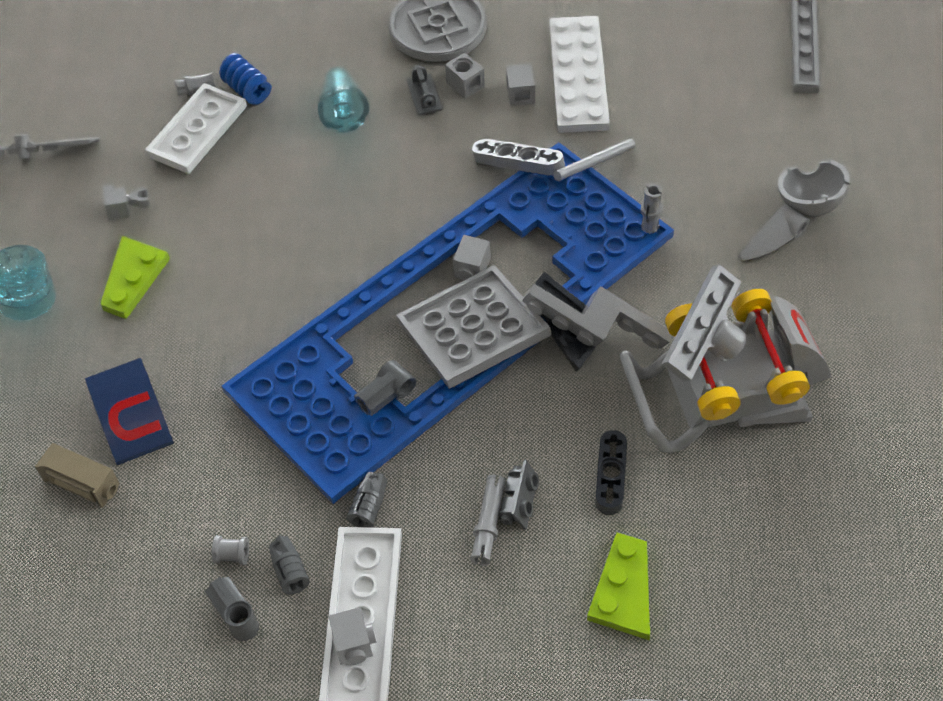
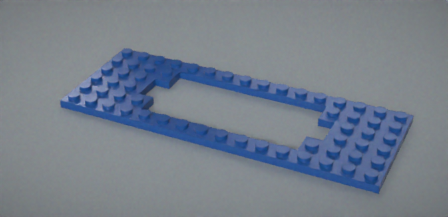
[221,142,674,504]

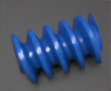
[219,53,272,105]

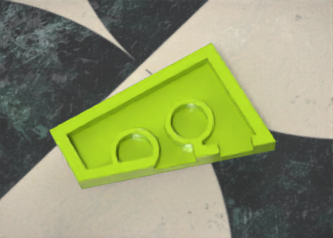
[100,236,170,319]
[587,532,650,641]

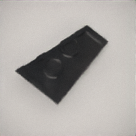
[534,272,596,371]

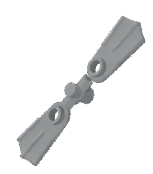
[0,134,100,159]

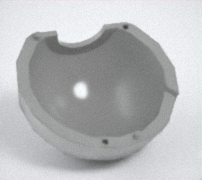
[778,160,850,216]

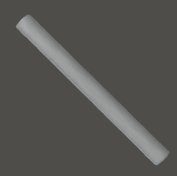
[554,139,635,181]

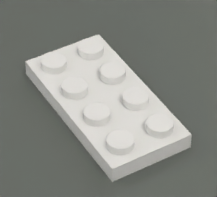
[145,83,247,174]

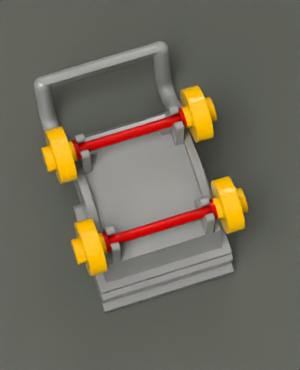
[620,289,813,453]

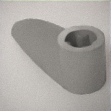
[738,204,810,261]

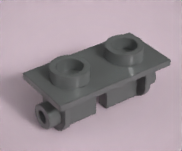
[406,65,443,115]
[499,460,539,530]

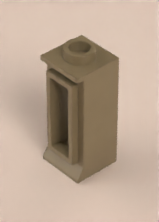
[35,443,120,508]

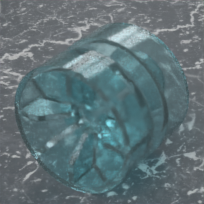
[0,245,56,320]

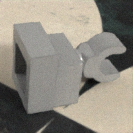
[102,184,150,221]

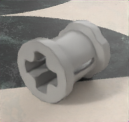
[211,535,249,565]

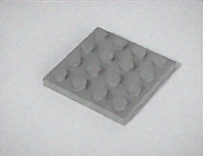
[396,265,551,389]

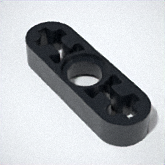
[595,430,627,515]

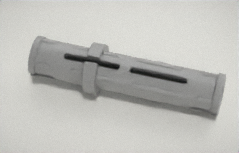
[470,474,506,566]

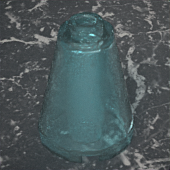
[317,67,369,133]

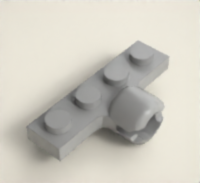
[662,264,746,382]

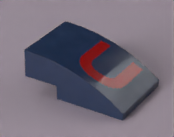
[85,357,174,465]

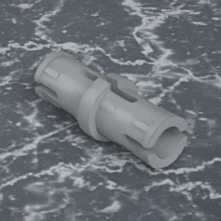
[641,183,663,234]

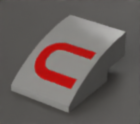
[770,296,831,385]

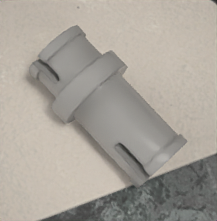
[174,72,215,96]

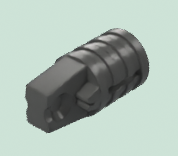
[346,472,387,528]
[269,535,310,595]

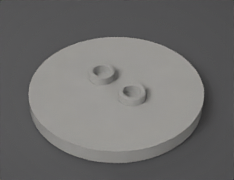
[389,0,487,62]

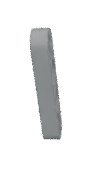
[472,139,565,175]

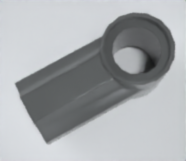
[354,360,417,416]
[205,576,259,641]

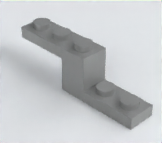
[522,284,673,349]

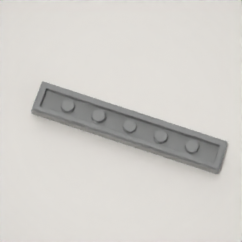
[791,0,820,93]

